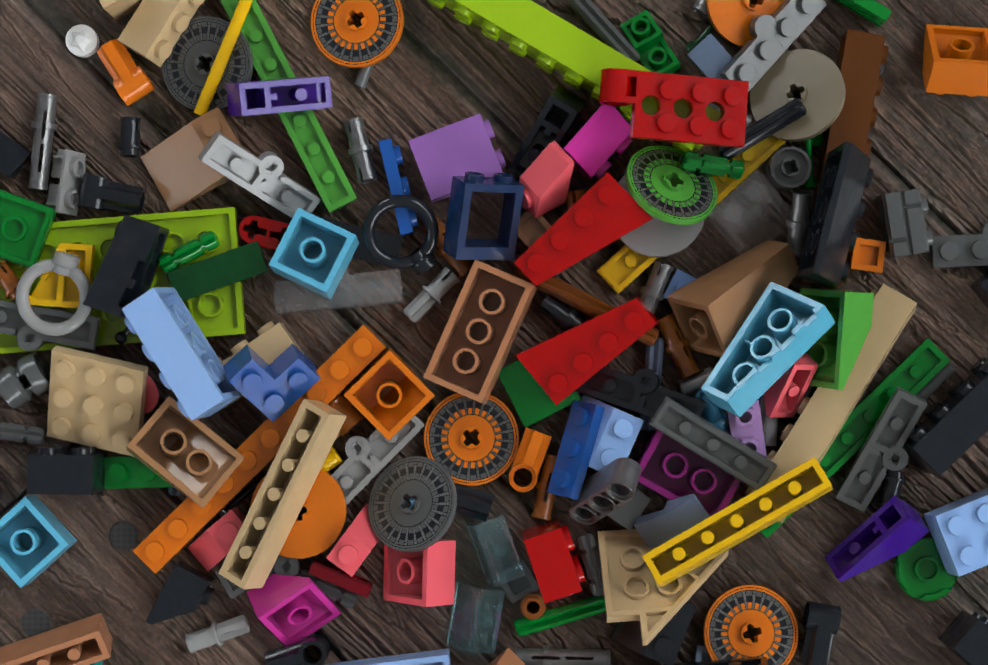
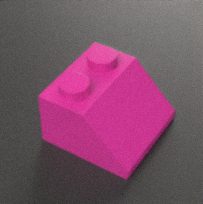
[563,105,633,181]

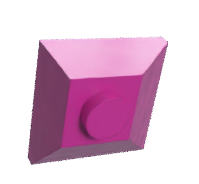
[246,574,341,646]

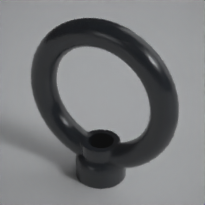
[362,195,439,275]

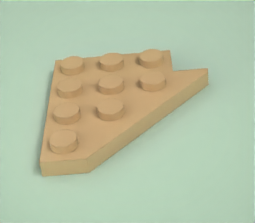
[597,529,729,646]

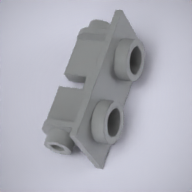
[46,149,86,216]

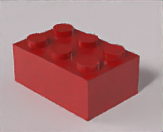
[522,519,586,603]

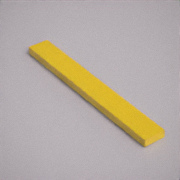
[596,136,786,295]

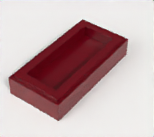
[308,559,374,598]

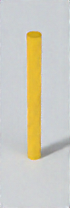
[194,0,253,116]

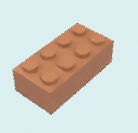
[423,260,537,404]

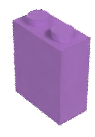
[408,113,506,203]

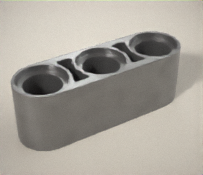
[569,457,641,525]

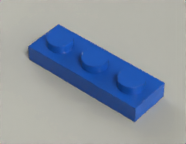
[378,138,418,237]
[547,400,605,501]

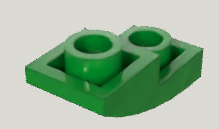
[620,10,681,74]

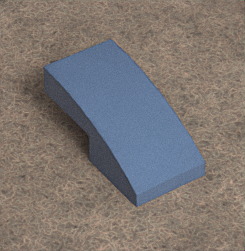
[686,33,732,79]
[634,494,710,548]

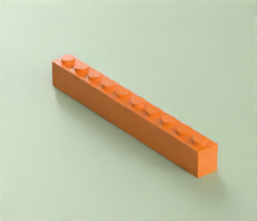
[133,325,388,574]

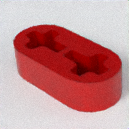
[239,215,289,250]

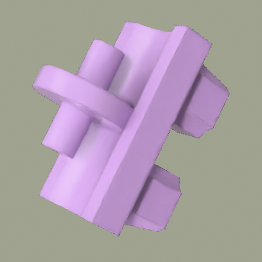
[727,399,767,457]

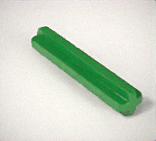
[514,595,605,637]

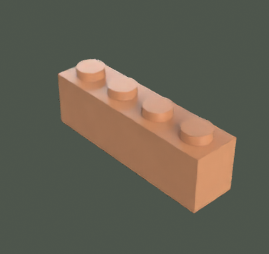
[0,613,113,665]

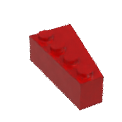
[514,172,653,286]
[515,296,659,406]

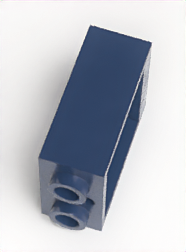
[443,171,524,260]

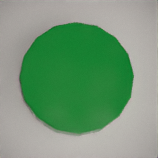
[893,537,958,601]

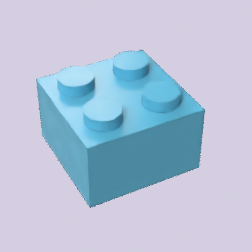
[268,208,359,300]
[0,494,77,588]

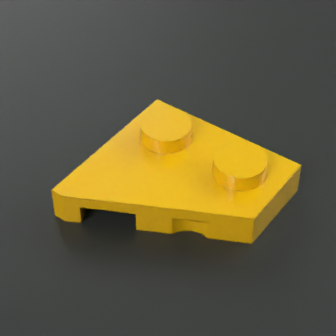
[29,243,95,309]

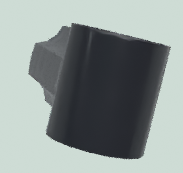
[78,174,145,215]
[454,483,494,521]
[799,601,841,665]
[264,635,331,665]

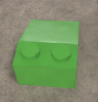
[800,288,874,390]

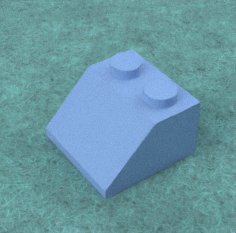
[558,394,644,471]

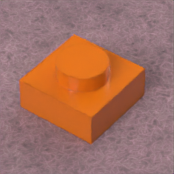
[849,237,887,274]

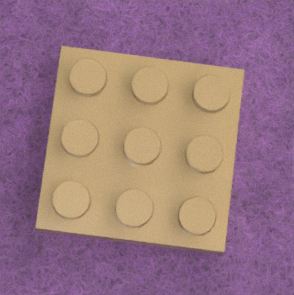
[46,345,148,457]

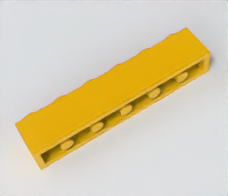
[642,457,833,587]

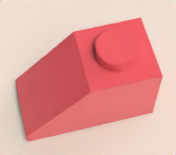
[519,141,574,218]
[764,352,819,418]
[326,503,379,577]
[187,506,245,572]

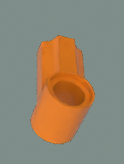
[96,38,155,106]
[508,427,552,492]

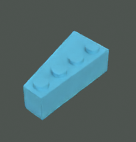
[701,281,836,417]

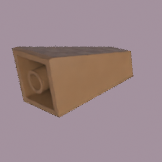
[667,240,798,358]

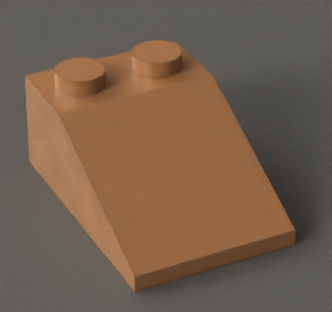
[140,106,244,212]
[126,396,245,508]

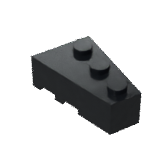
[83,214,170,318]

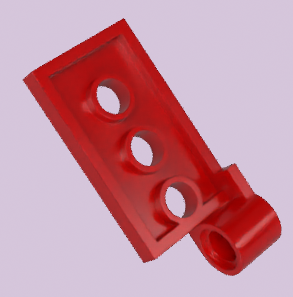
[599,68,749,148]

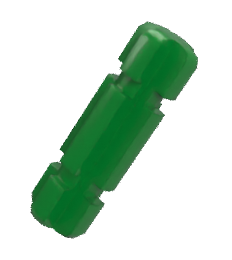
[682,151,744,179]
[158,231,220,273]

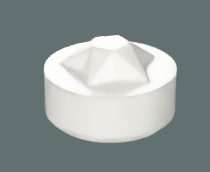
[65,24,99,58]

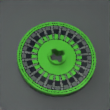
[625,145,718,225]

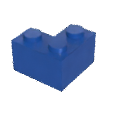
[223,343,321,422]

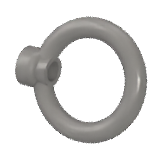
[16,250,91,336]

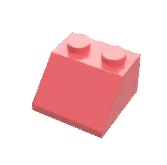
[383,538,456,607]

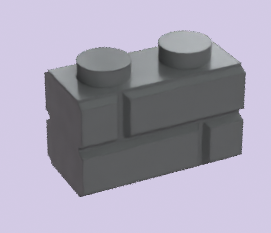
[877,189,933,259]

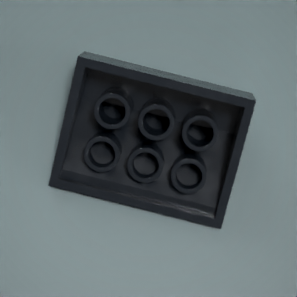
[796,142,873,287]

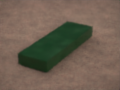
[167,241,269,302]

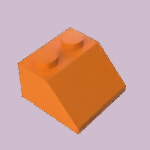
[922,24,988,97]
[343,347,435,441]

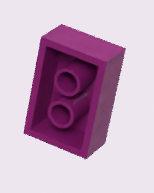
[637,429,741,516]

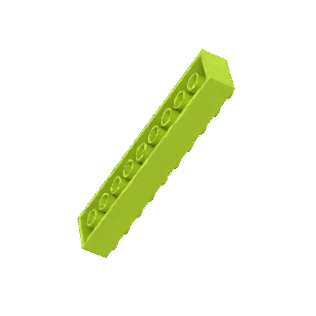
[426,0,721,153]

